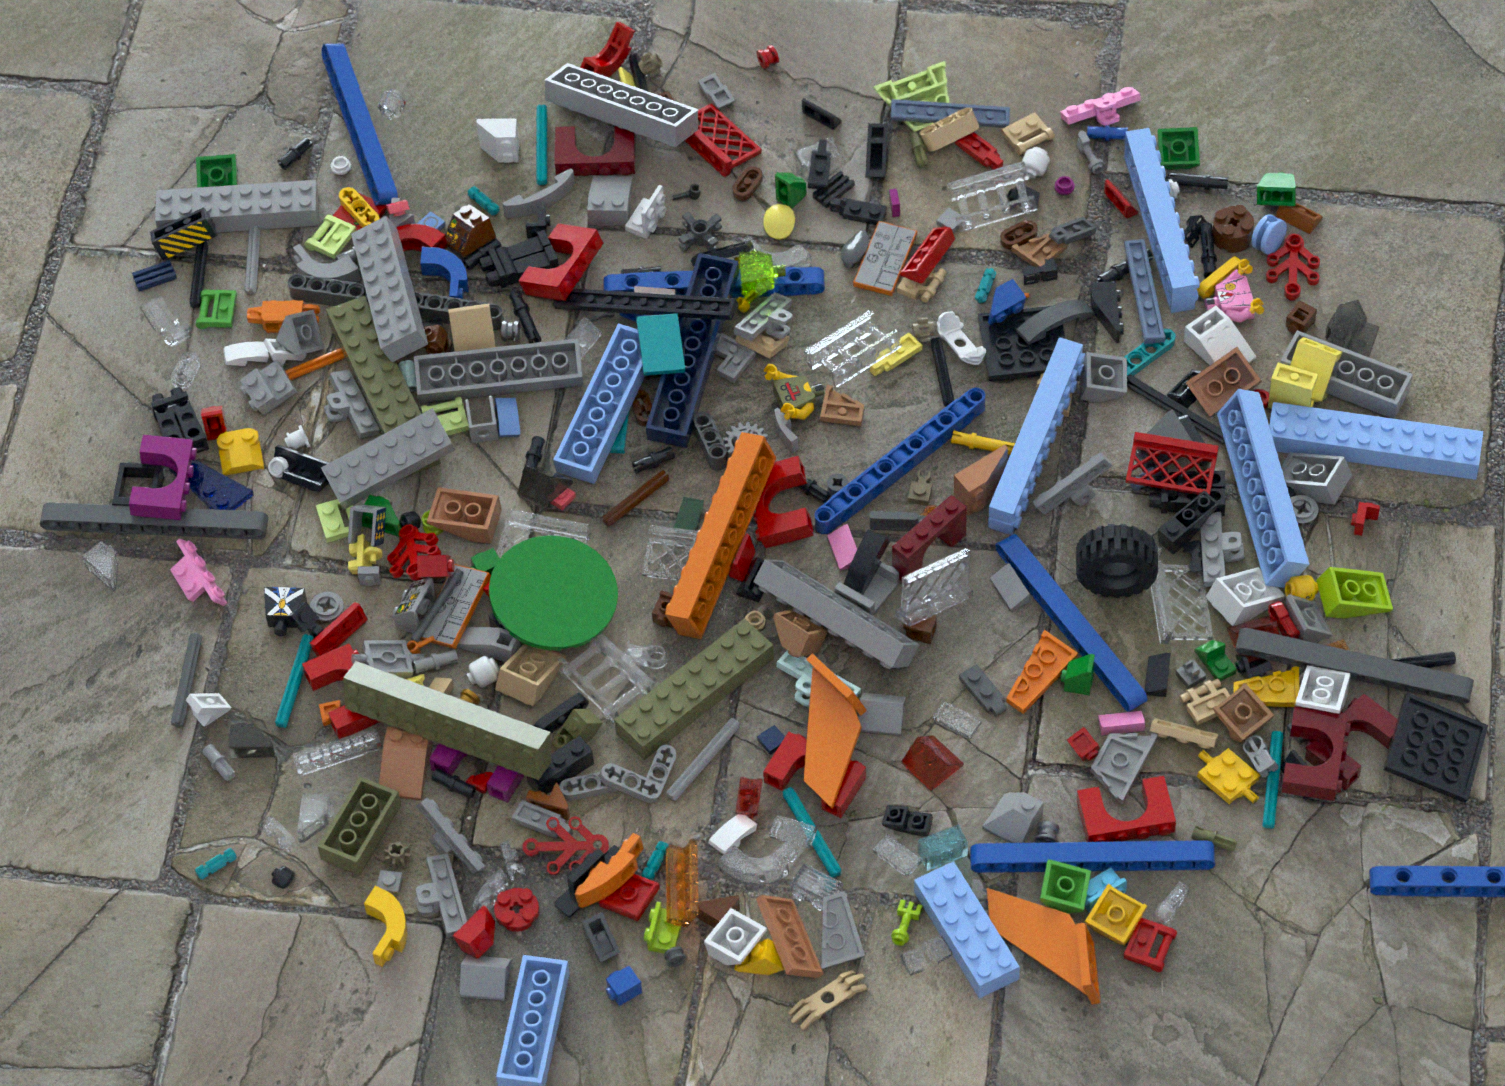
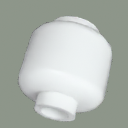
[1021,147,1050,178]
[467,656,500,688]

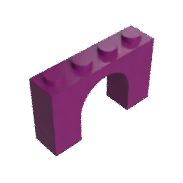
[129,435,197,520]
[429,743,525,803]

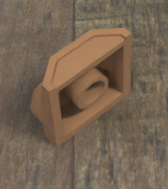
[1213,683,1274,743]

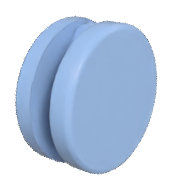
[1252,214,1287,255]

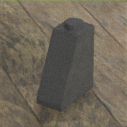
[1136,409,1192,469]

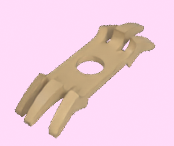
[788,971,867,1031]

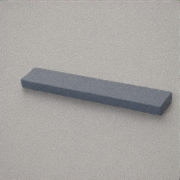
[890,99,1010,128]
[1124,239,1165,344]

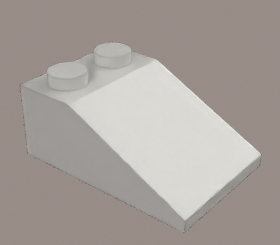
[1206,567,1286,626]
[1295,665,1350,714]

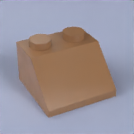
[773,609,828,658]

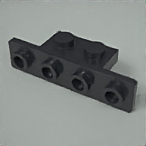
[274,445,329,492]
[554,845,620,918]

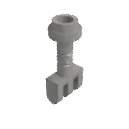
[1077,131,1104,174]

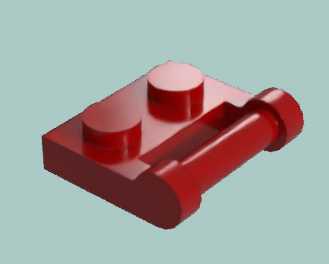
[1124,918,1177,972]

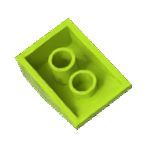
[1316,567,1393,619]

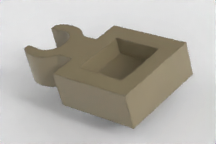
[908,470,932,506]

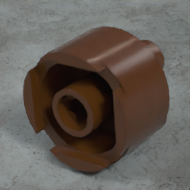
[1213,205,1254,253]

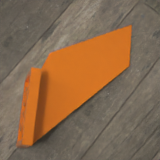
[804,653,867,809]
[987,888,1101,1004]

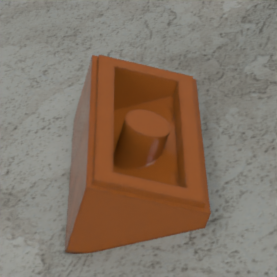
[1276,203,1323,234]

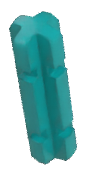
[468,186,500,216]
[975,268,996,304]
[642,841,669,881]
[195,848,237,879]

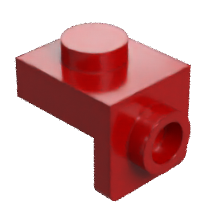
[1351,502,1380,536]
[1067,727,1100,762]

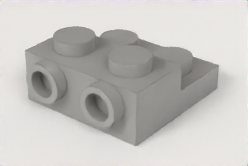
[240,360,297,415]

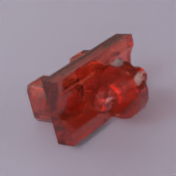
[735,777,763,818]

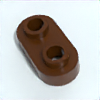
[732,166,763,201]
[1000,220,1038,249]

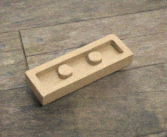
[1150,718,1219,749]

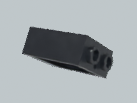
[112,462,164,506]

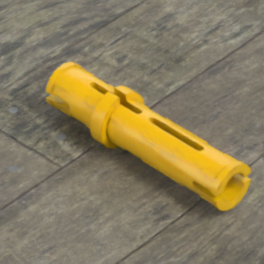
[951,430,1015,455]

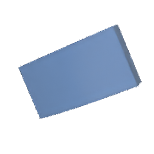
[494,398,520,437]

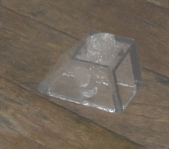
[82,541,119,592]
[297,793,334,843]

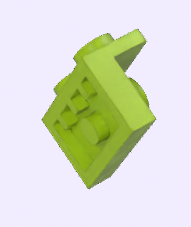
[644,902,684,953]

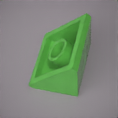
[1040,859,1091,914]

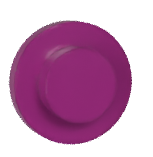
[1055,176,1075,195]

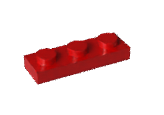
[310,602,368,657]

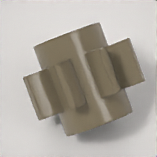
[639,52,663,77]
[912,317,935,343]
[383,840,411,869]

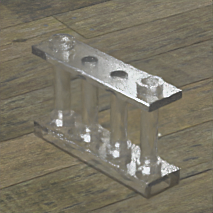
[947,161,1038,232]
[804,310,902,388]
[558,633,655,723]

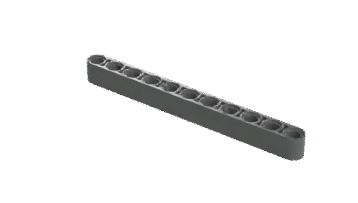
[288,274,503,331]
[40,502,269,539]
[1235,628,1474,703]

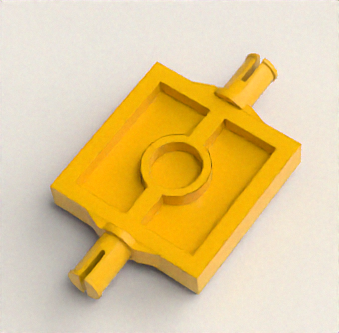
[1197,748,1260,804]

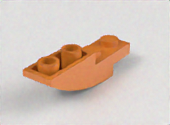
[575,833,644,908]

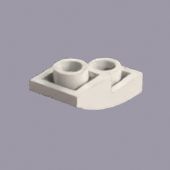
[223,342,269,366]
[708,812,757,855]

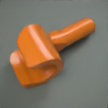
[407,636,435,654]

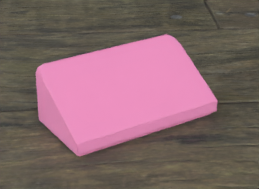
[827,524,857,571]
[1098,711,1145,736]

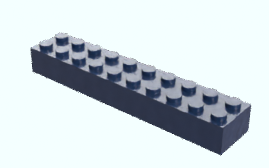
[646,253,739,448]

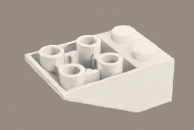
[1184,306,1256,365]

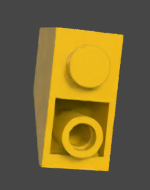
[734,938,784,975]

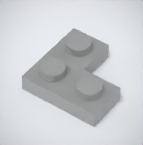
[715,333,757,383]

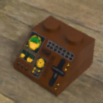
[445,204,496,257]

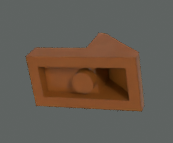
[526,783,570,820]

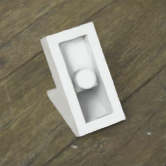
[264,339,306,366]
[186,693,231,726]

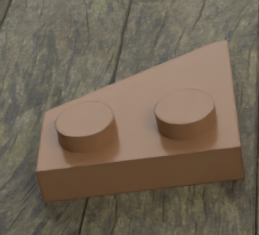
[1011,233,1068,267]
[820,385,865,426]

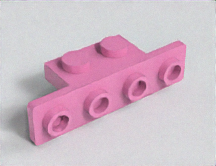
[170,538,227,606]

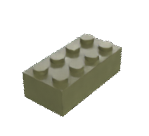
[318,776,401,875]

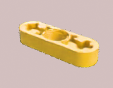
[339,187,379,228]
[1197,256,1241,300]

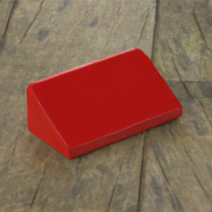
[1104,179,1138,219]
[729,533,755,581]

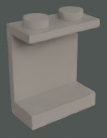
[834,563,899,616]

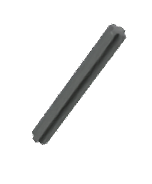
[171,632,202,728]

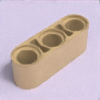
[920,108,979,152]

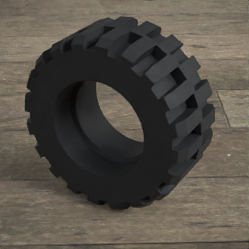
[1076,524,1158,598]

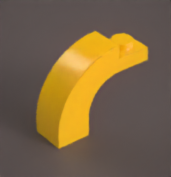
[364,886,408,967]

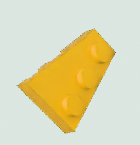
[1233,666,1300,707]

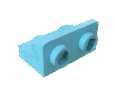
[1085,867,1127,913]

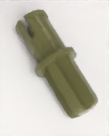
[910,131,928,168]
[1192,825,1237,852]

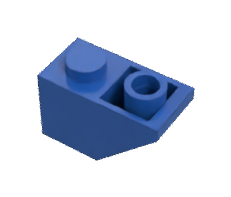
[988,279,1027,325]

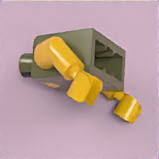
[764,364,825,421]

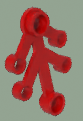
[1266,233,1320,301]
[387,524,441,581]
[522,816,609,875]

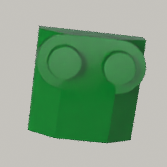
[1157,127,1200,170]
[196,154,238,188]

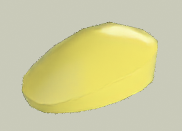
[764,204,795,240]

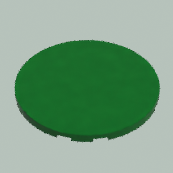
[489,535,618,651]

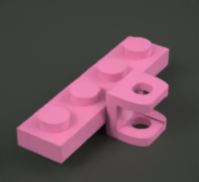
[1060,87,1141,125]

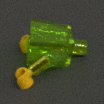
[734,249,786,313]

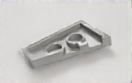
[822,891,865,970]

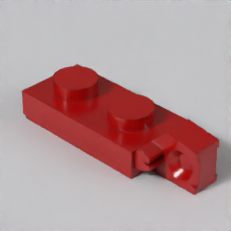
[955,132,1004,173]

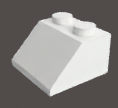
[477,119,520,163]
[704,908,767,965]

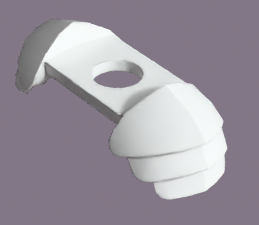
[937,312,986,365]

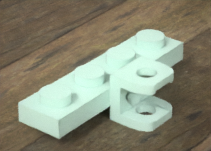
[777,650,861,707]

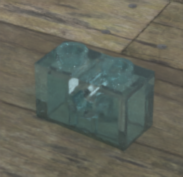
[918,824,968,871]

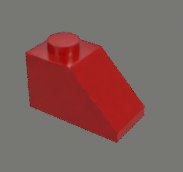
[201,405,227,441]
[417,555,455,578]
[453,905,495,959]

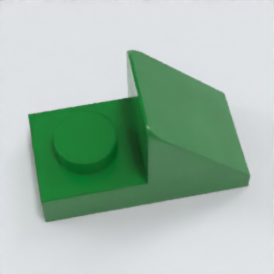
[1194,640,1237,682]

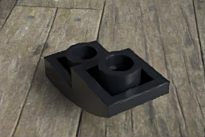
[882,805,933,837]

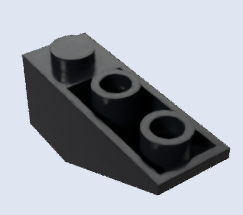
[1090,282,1124,343]
[1158,490,1219,555]

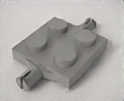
[351,640,425,678]

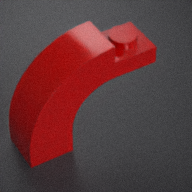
[580,22,635,78]
[396,224,447,252]

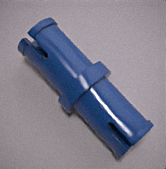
[1087,125,1128,141]

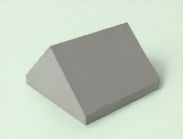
[276,309,325,356]
[1285,594,1333,643]
[858,693,906,736]
[460,955,511,1001]

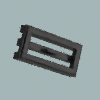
[812,170,855,208]

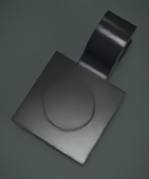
[288,602,323,638]

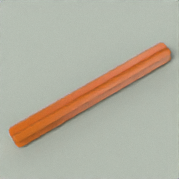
[285,348,345,380]

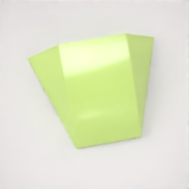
[873,61,949,132]

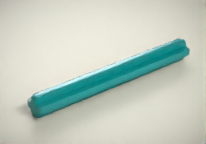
[536,104,547,185]
[275,634,313,728]
[1262,731,1283,829]
[783,787,842,878]

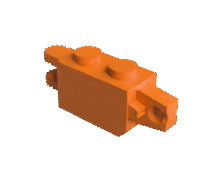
[247,300,320,333]

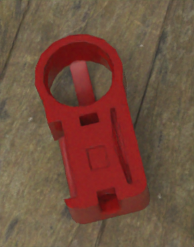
[1268,601,1300,639]

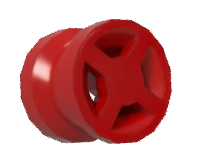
[756,45,779,69]

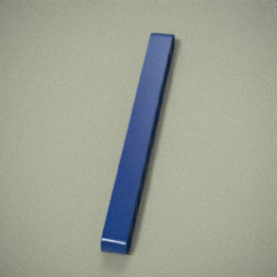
[321,43,398,206]
[995,534,1148,712]
[970,841,1215,873]

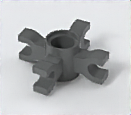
[678,211,722,252]

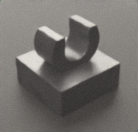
[1176,660,1207,689]

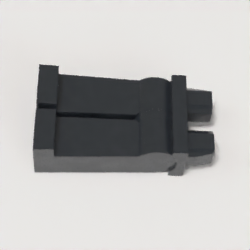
[479,230,558,289]
[151,387,209,453]
[1149,470,1225,517]

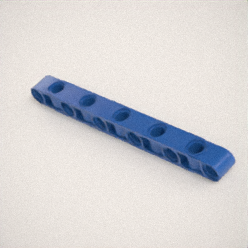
[603,267,825,298]
[814,387,985,534]
[1369,866,1505,897]

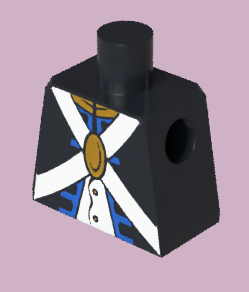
[264,587,307,636]

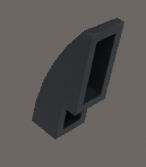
[865,123,888,178]
[844,529,890,595]

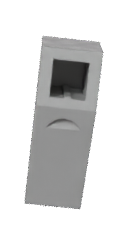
[457,627,521,662]

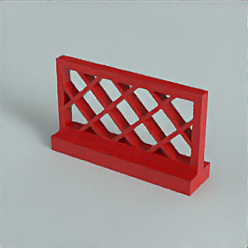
[684,104,762,177]
[1126,432,1219,495]

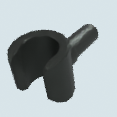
[672,184,701,200]

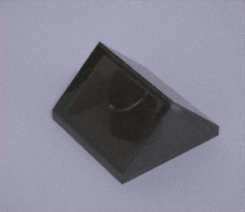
[517,465,573,508]

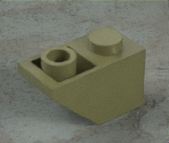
[552,709,603,749]

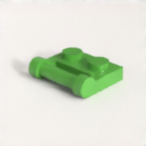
[196,290,237,329]

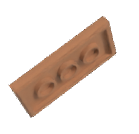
[756,895,823,978]

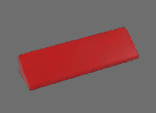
[900,227,955,284]

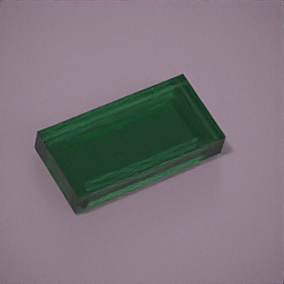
[673,497,704,539]

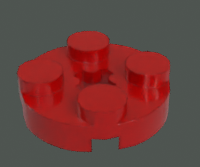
[494,888,539,932]

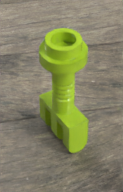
[891,899,923,946]

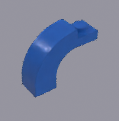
[420,247,469,299]

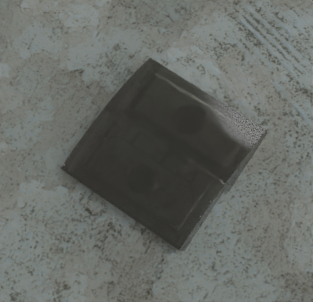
[1328,312,1380,357]

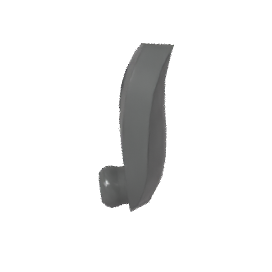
[841,230,869,268]

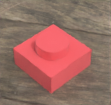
[386,200,409,216]
[546,482,576,511]

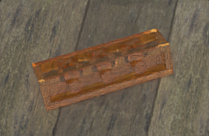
[666,838,699,928]

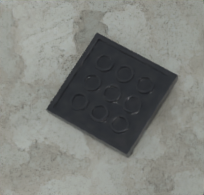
[978,306,1066,381]
[1383,692,1488,803]

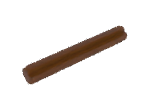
[602,470,669,526]

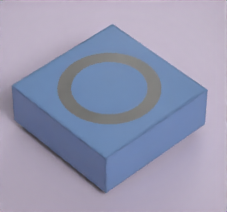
[417,211,446,231]

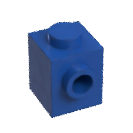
[605,966,642,1006]

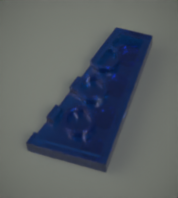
[169,460,254,510]

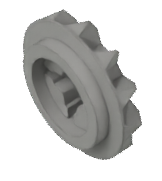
[1290,495,1319,526]
[310,592,344,623]

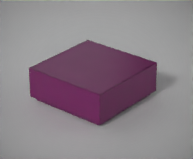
[889,189,900,217]

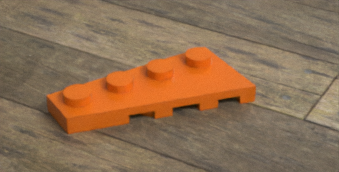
[1006,630,1078,714]

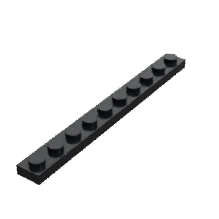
[552,289,739,320]

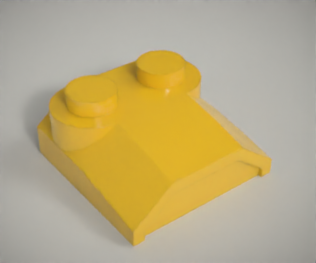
[217,428,265,477]
[1085,883,1147,945]

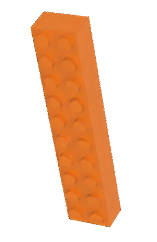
[665,432,776,639]

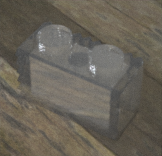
[790,863,843,911]

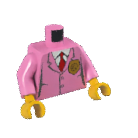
[1205,259,1264,323]

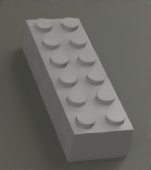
[1280,330,1413,419]
[321,408,455,509]

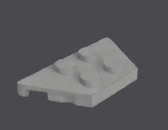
[1091,733,1158,805]

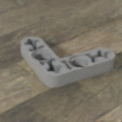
[599,745,676,803]

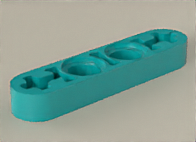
[1124,328,1176,376]

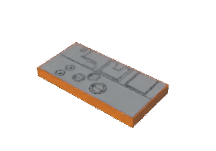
[853,221,917,296]
[420,564,491,649]

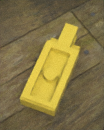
[870,332,923,376]

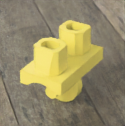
[348,534,383,574]

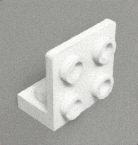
[625,185,666,239]

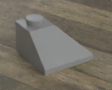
[982,792,1044,843]

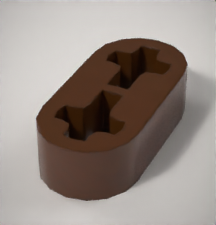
[631,390,652,427]

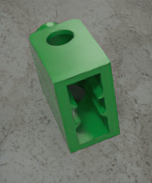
[1257,172,1296,206]

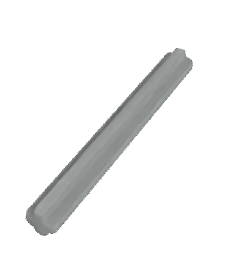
[244,226,261,294]
[667,718,740,801]

